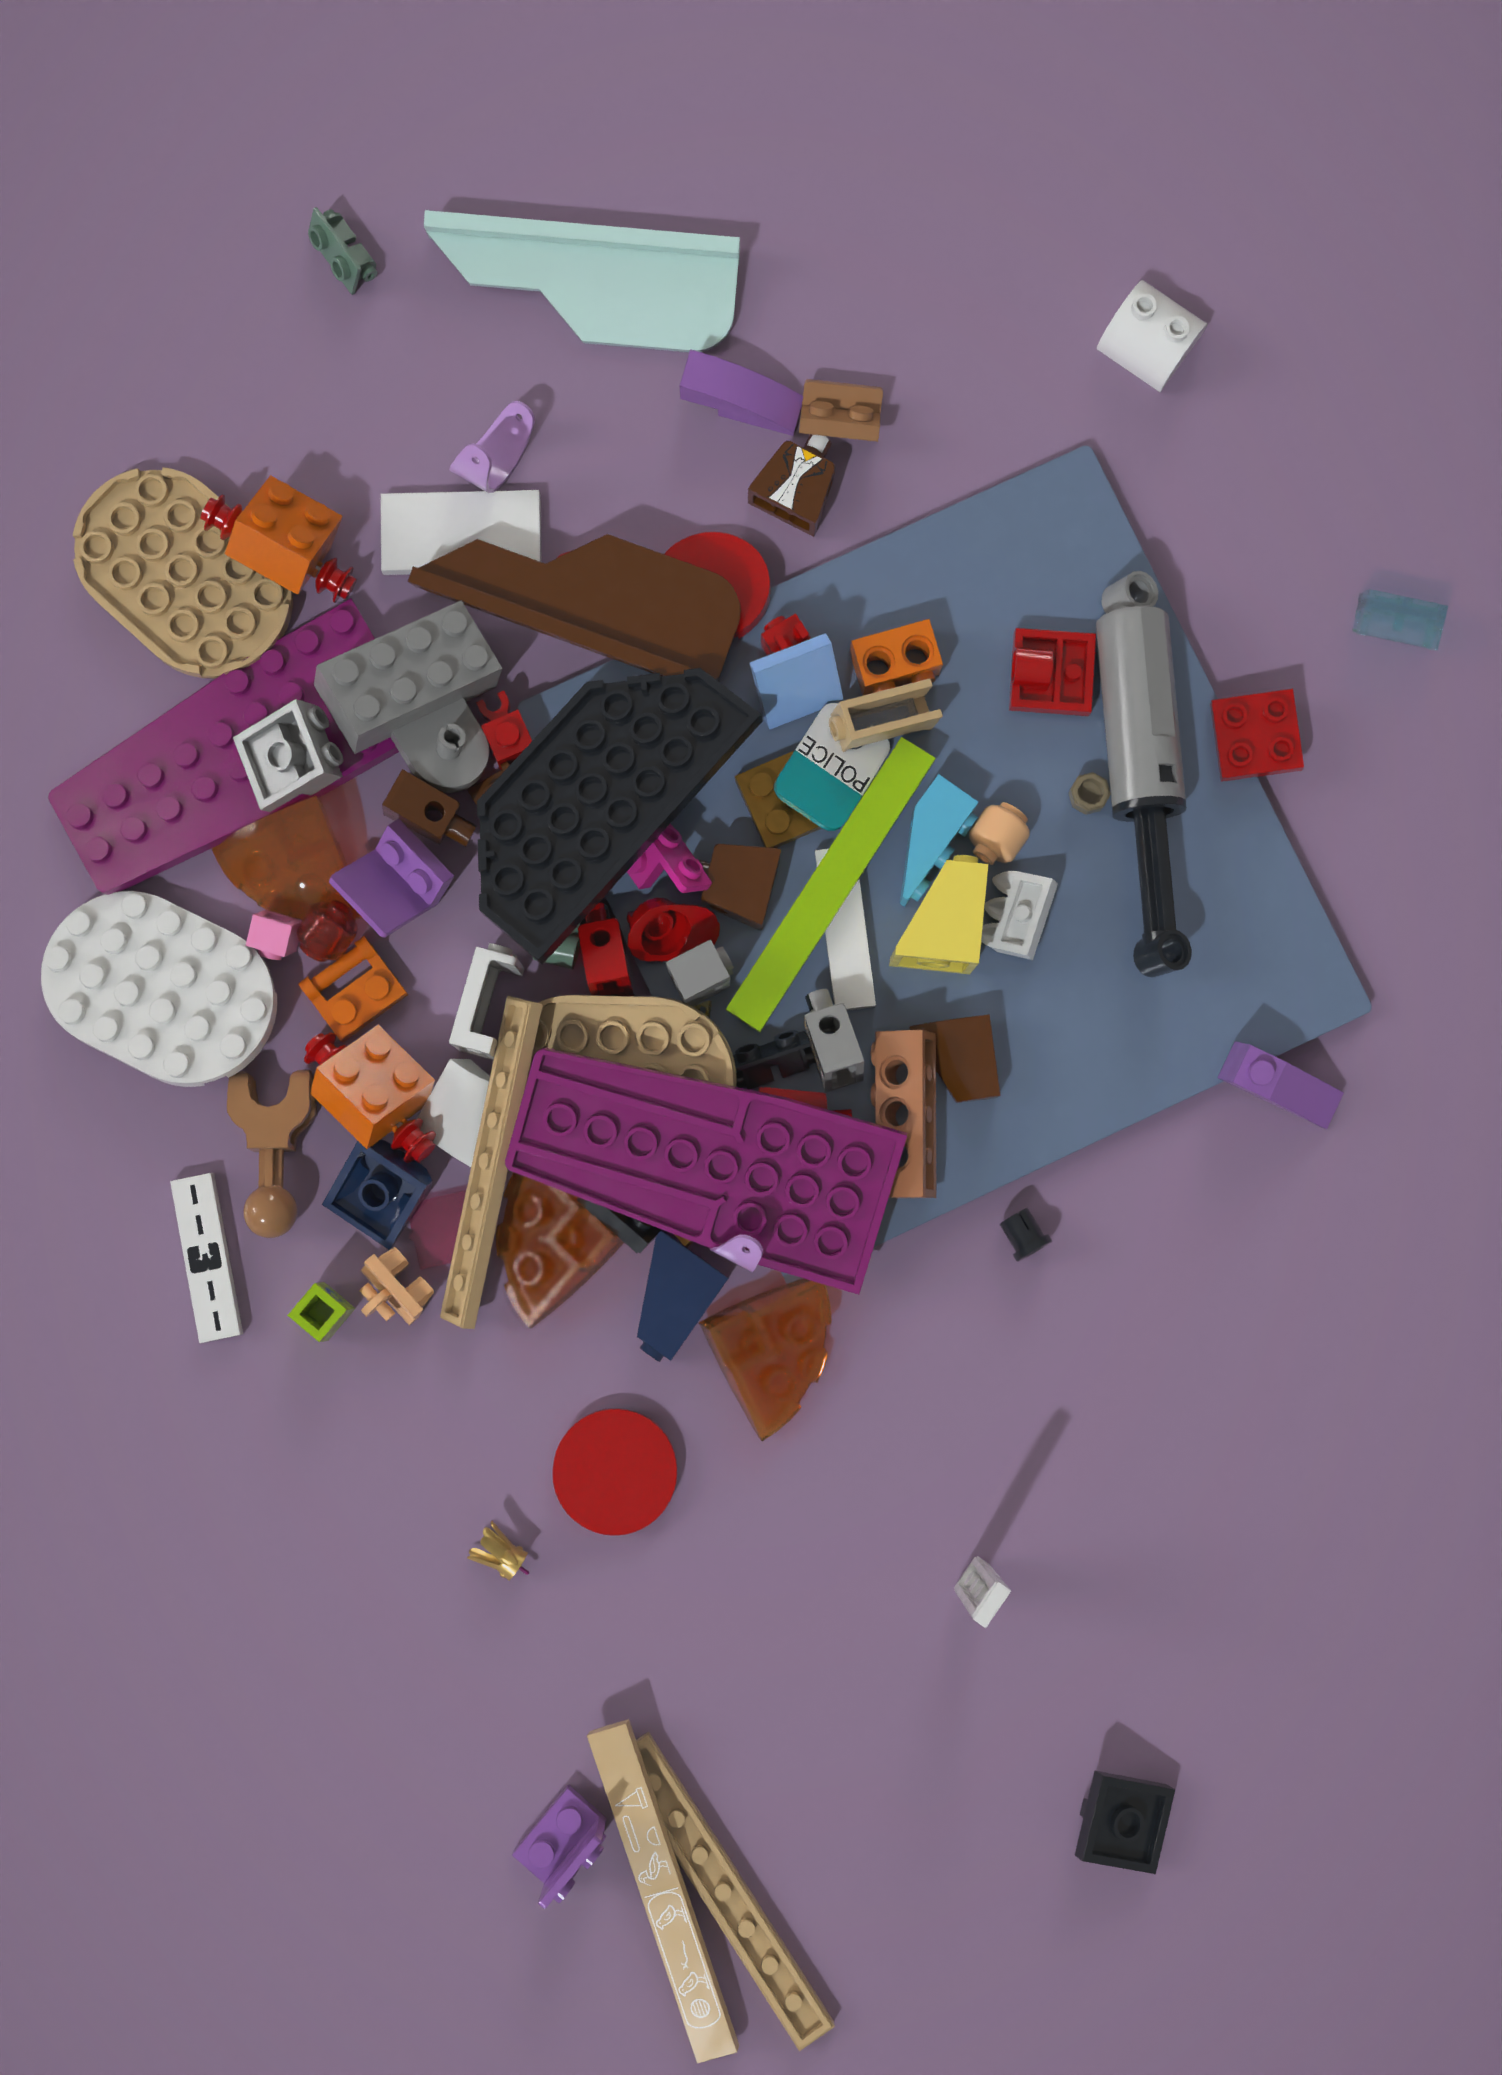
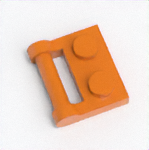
[298,936,409,1042]

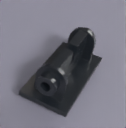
[733,1030,816,1090]

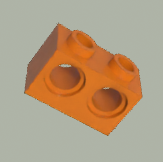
[849,619,943,696]

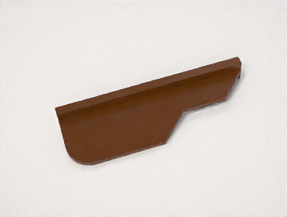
[408,534,741,682]

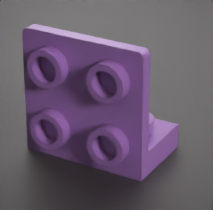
[329,819,454,938]
[512,1785,607,1909]

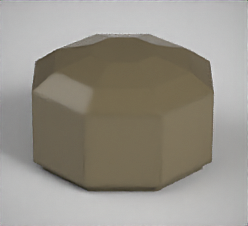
[1068,772,1111,815]

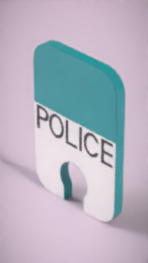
[774,703,890,831]

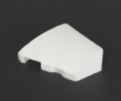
[417,1059,490,1167]

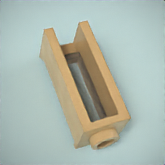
[829,679,943,752]

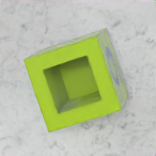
[287,1282,356,1342]

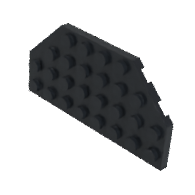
[477,668,763,965]

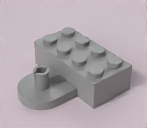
[314,600,502,793]

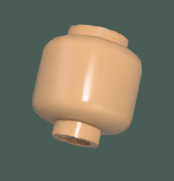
[969,802,1030,865]

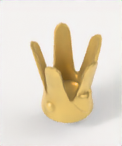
[467,1521,529,1581]

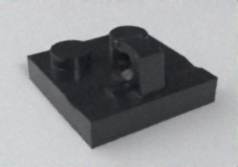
[1075,1770,1175,1874]

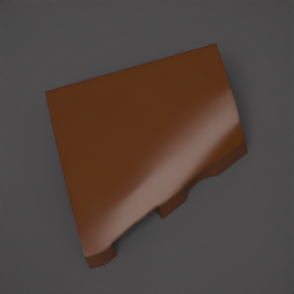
[909,1014,1000,1103]

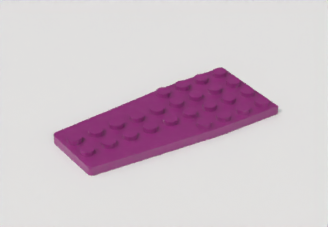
[48,598,399,895]
[505,1048,907,1295]

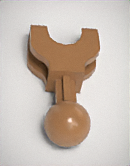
[227,1070,317,1238]

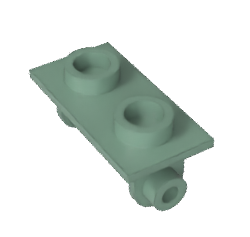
[308,207,378,295]

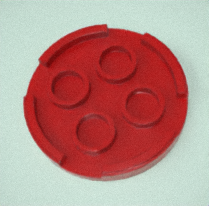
[664,532,771,638]
[552,1408,677,1536]

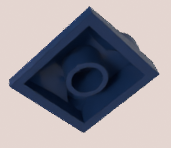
[322,1139,433,1250]

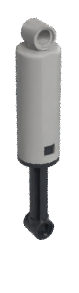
[1096,571,1192,977]

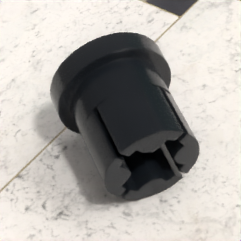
[1000,1208,1052,1262]

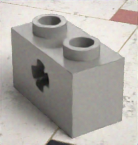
[666,940,734,1006]

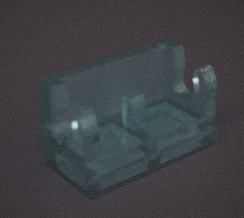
[1352,589,1448,651]

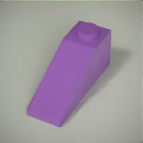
[1218,1041,1344,1129]

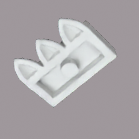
[981,871,1058,960]

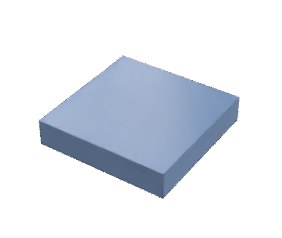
[750,633,844,730]

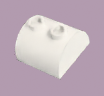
[1096,280,1208,392]

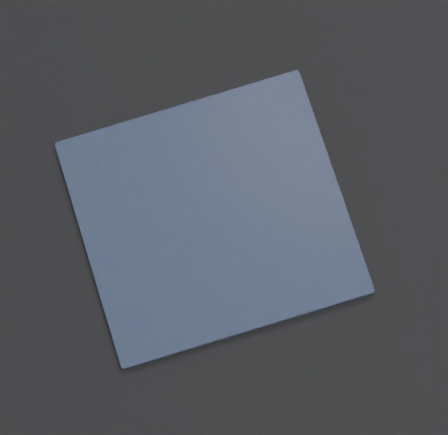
[518,446,1372,1285]

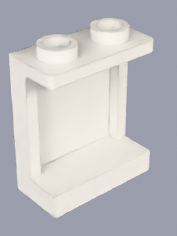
[449,943,525,1060]

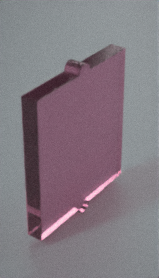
[409,1190,491,1270]

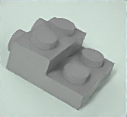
[233,699,343,812]

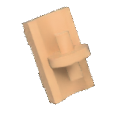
[359,1247,434,1326]

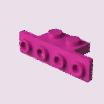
[627,823,712,893]

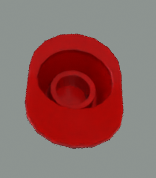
[627,897,720,961]

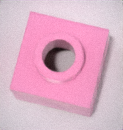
[245,910,304,960]

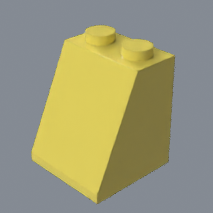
[889,855,988,975]

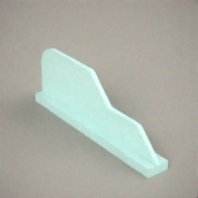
[424,210,740,352]

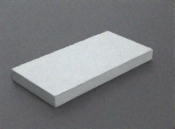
[381,490,542,575]

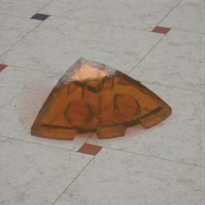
[211,796,363,925]
[496,1172,624,1328]
[699,1278,832,1441]

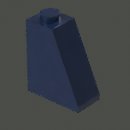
[637,1231,729,1362]

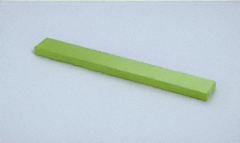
[726,737,936,1033]

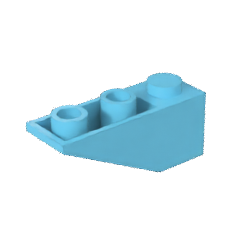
[900,774,979,907]

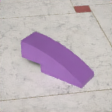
[679,349,803,436]

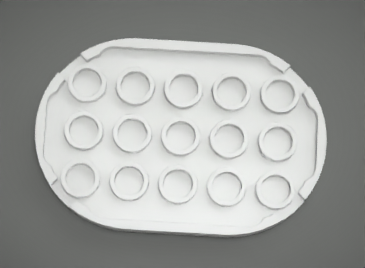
[41,891,277,1087]

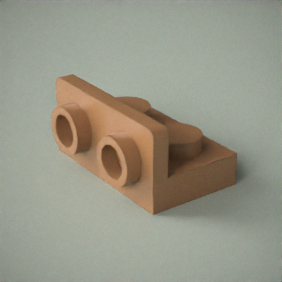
[799,379,883,442]

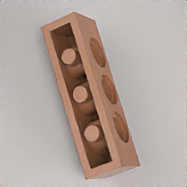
[871,1030,936,1198]

